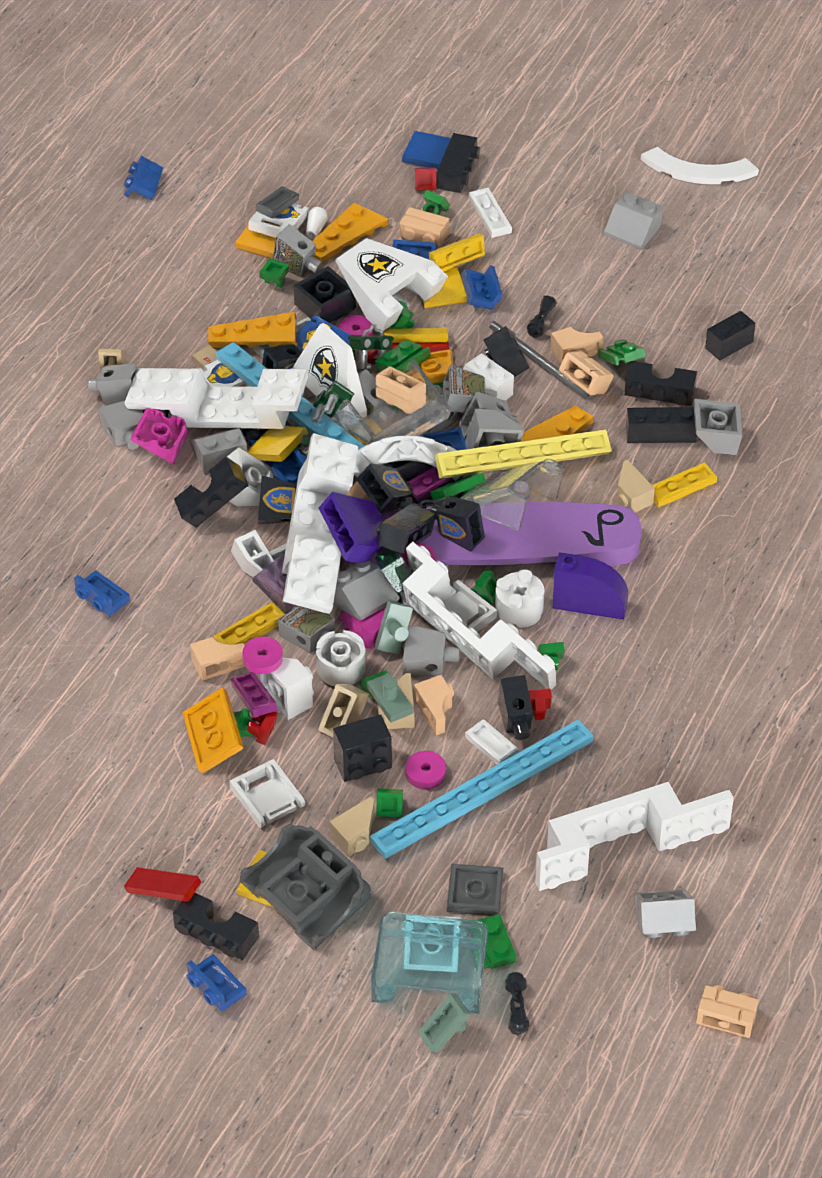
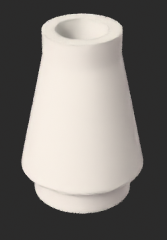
[305,207,328,240]

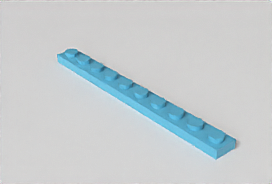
[216,342,364,450]
[370,719,594,859]

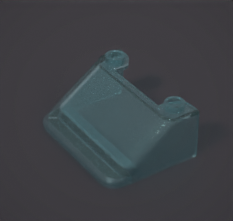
[371,912,488,1014]

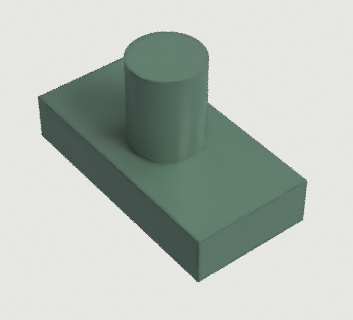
[374,601,413,654]
[367,673,413,723]
[418,994,471,1052]

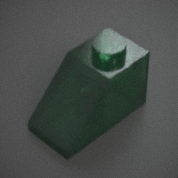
[375,549,413,593]

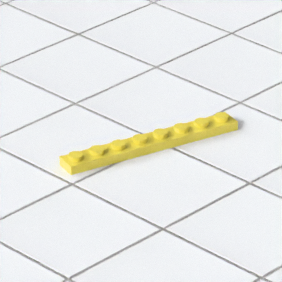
[434,430,612,479]

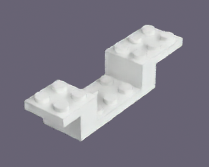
[124,368,309,429]
[282,433,358,614]
[402,542,556,690]
[535,782,734,891]

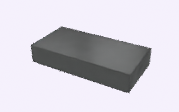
[256,186,299,219]

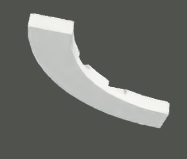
[641,147,759,184]
[354,435,460,481]

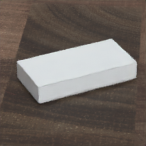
[465,719,518,765]

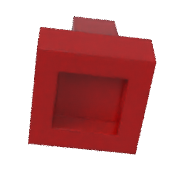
[415,168,436,190]
[529,688,552,720]
[246,711,278,745]

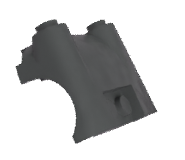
[240,823,371,950]

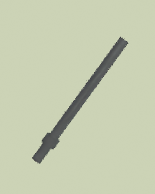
[489,321,589,399]

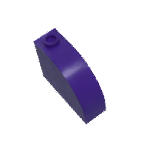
[319,492,384,563]
[552,552,629,620]

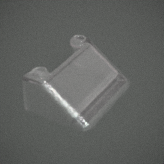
[334,360,450,444]
[460,459,565,530]

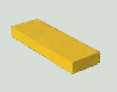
[429,233,485,271]
[383,328,448,343]
[652,462,718,508]
[213,602,285,645]

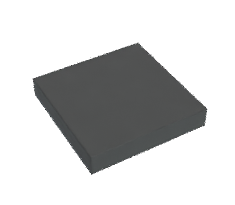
[447,864,503,916]

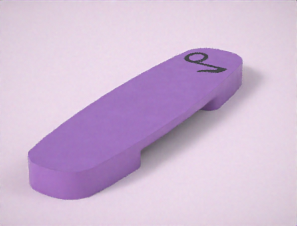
[368,502,641,572]

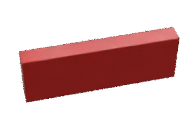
[124,867,202,902]

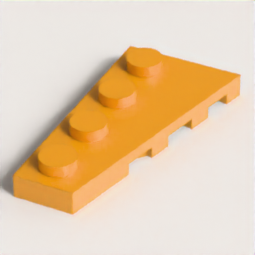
[312,203,388,263]
[208,312,297,348]
[521,405,593,472]

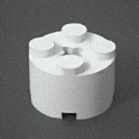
[495,570,545,628]
[316,630,366,687]

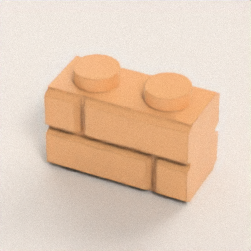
[400,207,450,248]
[559,351,614,395]
[376,366,426,414]
[696,985,759,1038]

